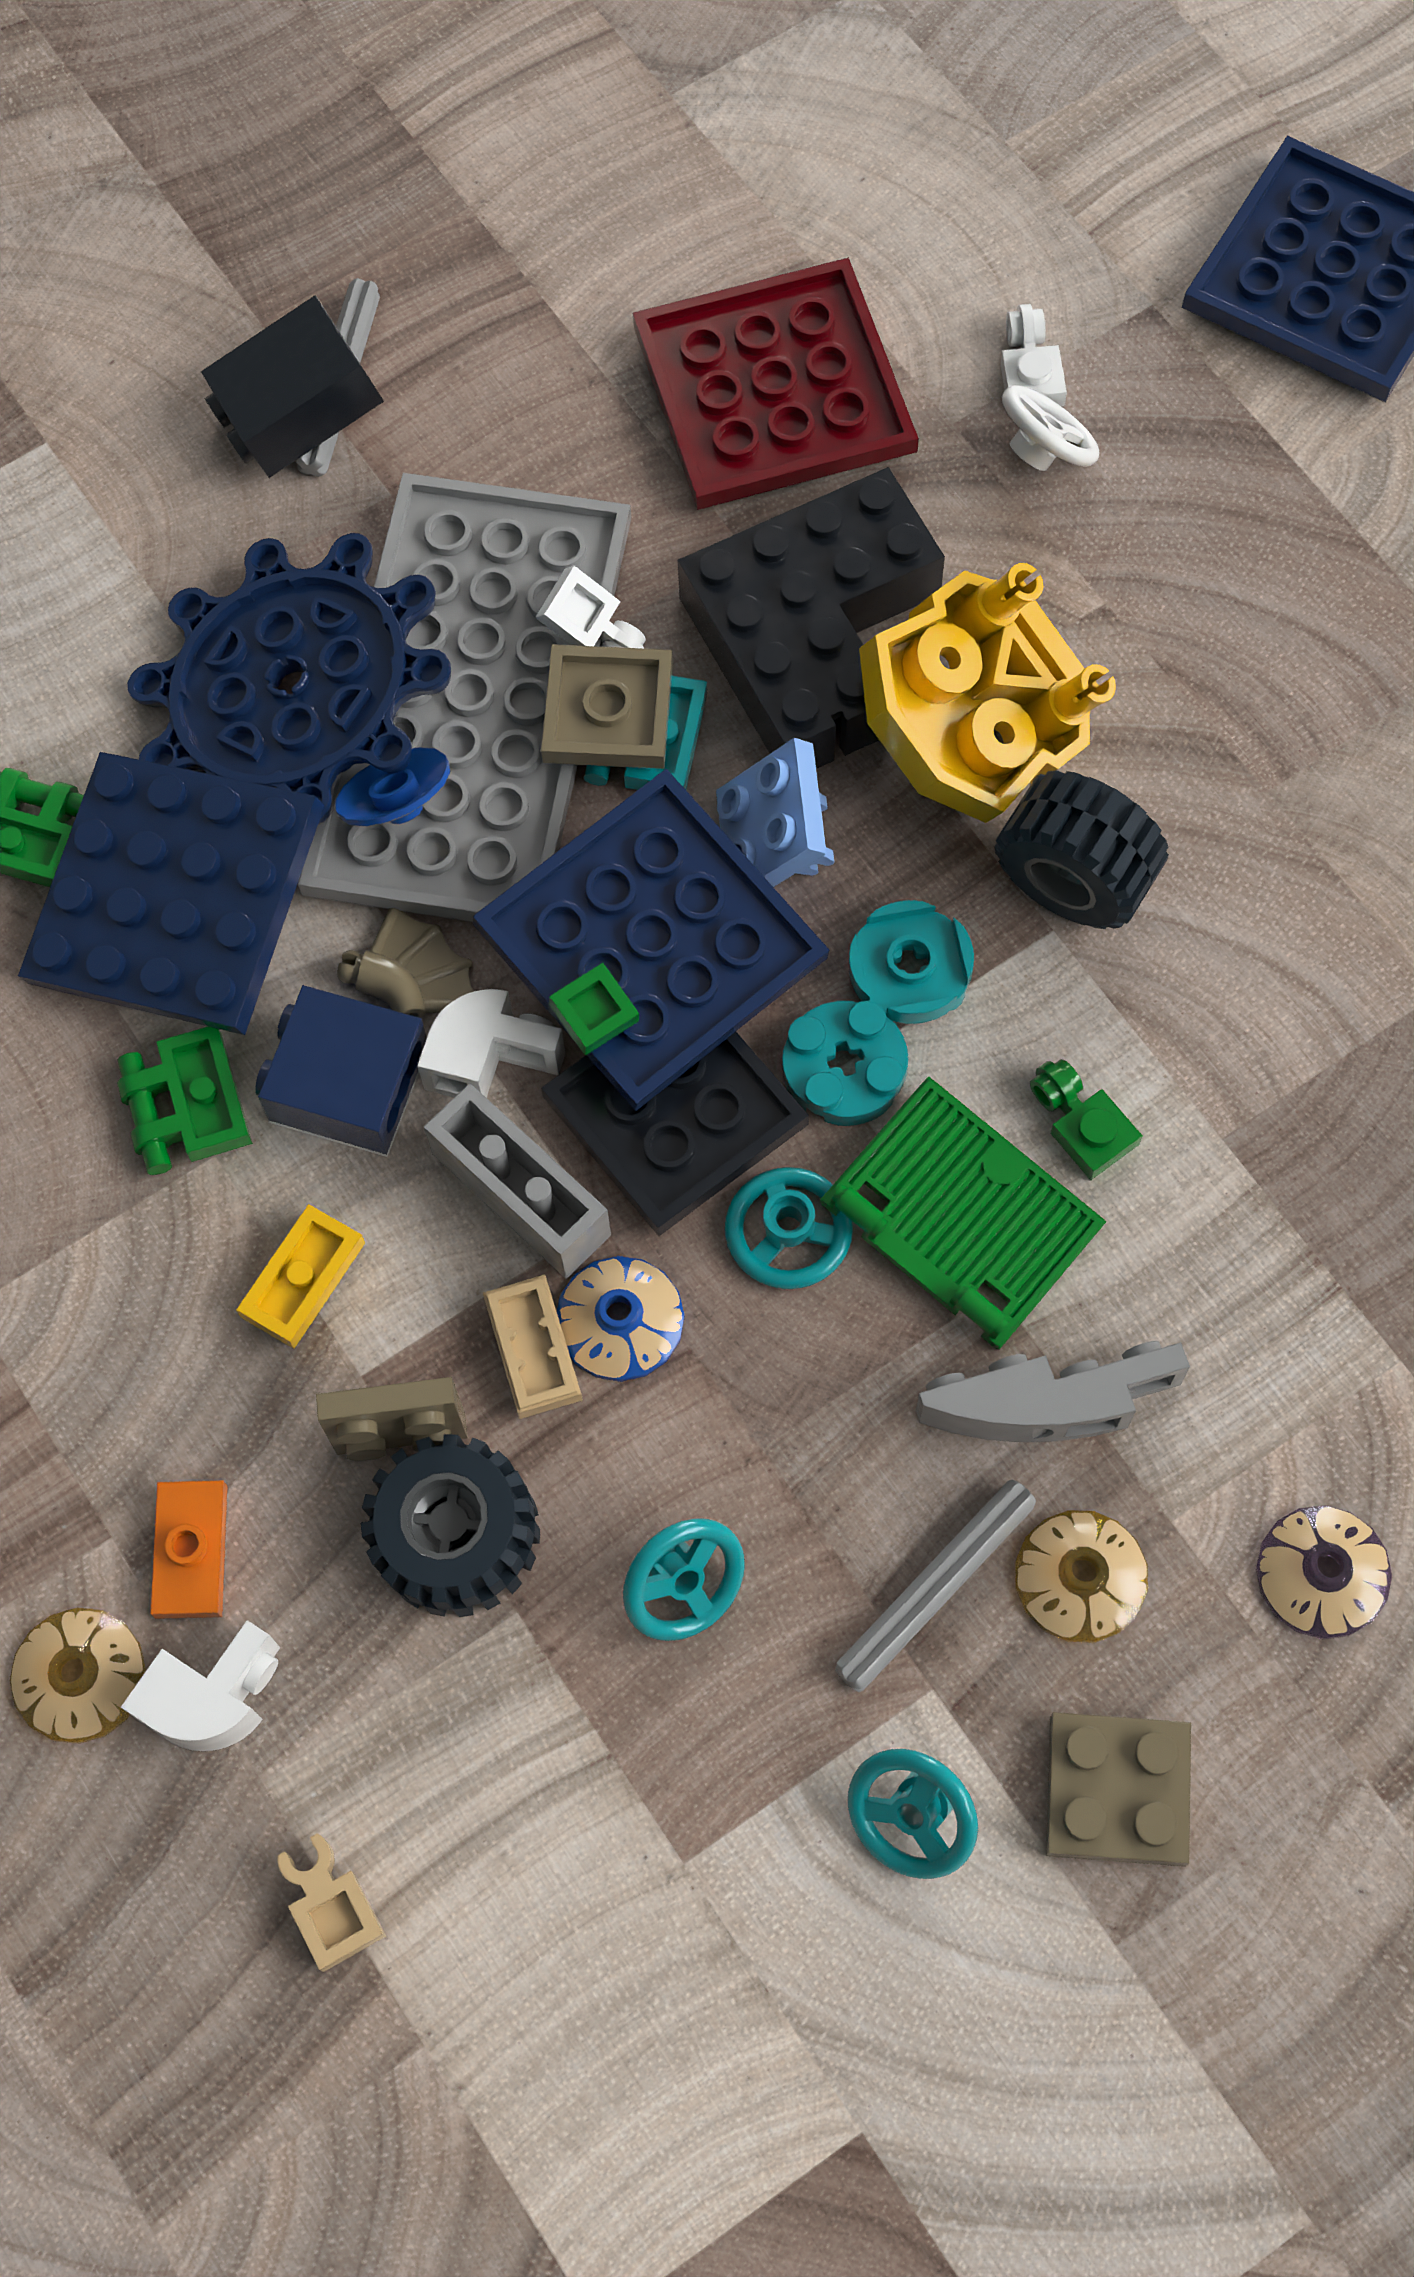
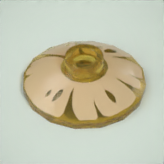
[1015,1510,1148,1643]
[10,1608,146,1744]

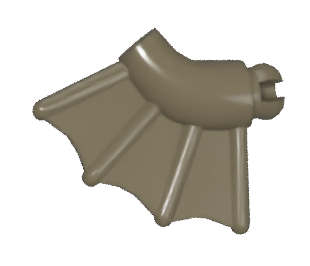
[337,908,474,1019]

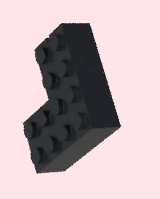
[678,467,945,769]

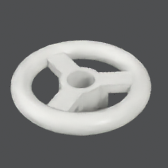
[1002,385,1099,471]

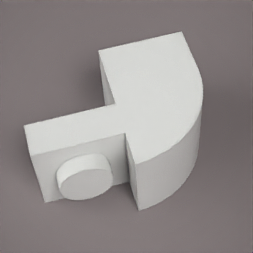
[417,989,565,1098]
[121,1620,280,1751]

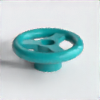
[725,1167,853,1289]
[623,1518,745,1641]
[847,1749,978,1879]

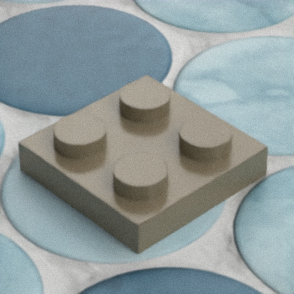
[541,644,673,769]
[316,1377,468,1461]
[1046,1712,1191,1867]

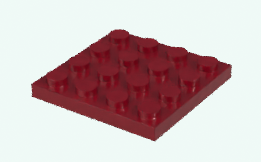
[633,257,919,510]

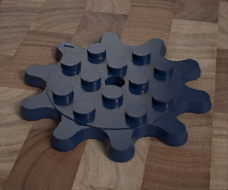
[127,533,451,824]

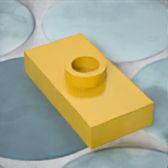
[236,1204,365,1349]

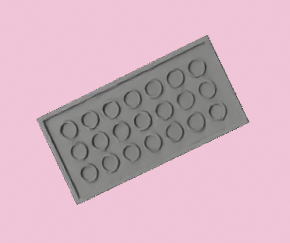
[298,473,631,922]

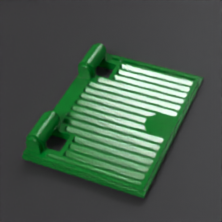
[819,1076,1107,1350]

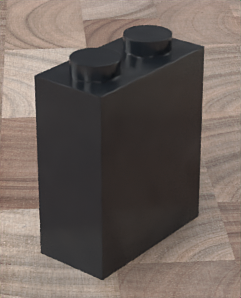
[201,295,384,478]

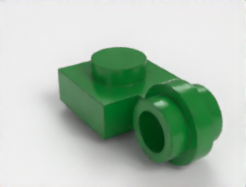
[1030,1059,1143,1180]

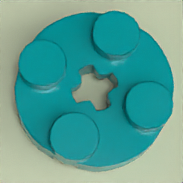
[849,900,974,1024]
[782,1001,908,1126]

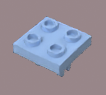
[716,738,834,887]

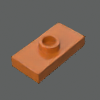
[151,1480,228,1619]

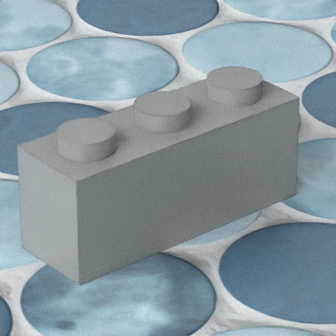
[424,1083,611,1279]

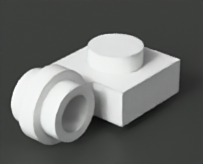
[1000,304,1067,406]
[535,566,646,649]

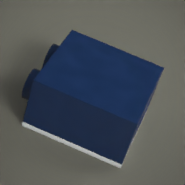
[255,985,427,1157]

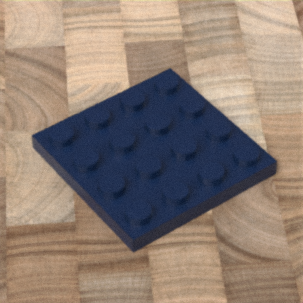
[1182,135,1414,403]
[18,752,325,1035]
[473,768,830,1111]

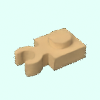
[277,1833,386,1972]

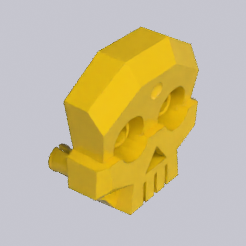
[859,563,1116,823]

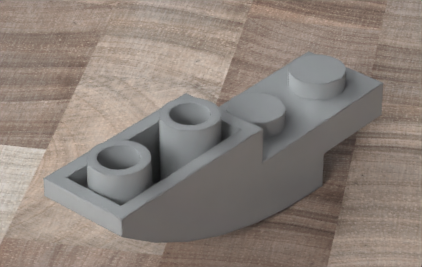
[916,1341,1190,1442]

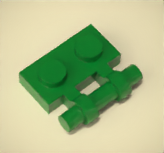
[0,767,84,887]
[117,1026,253,1175]

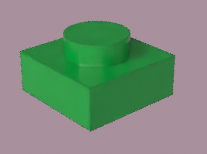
[549,963,640,1056]

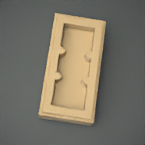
[483,1274,583,1419]

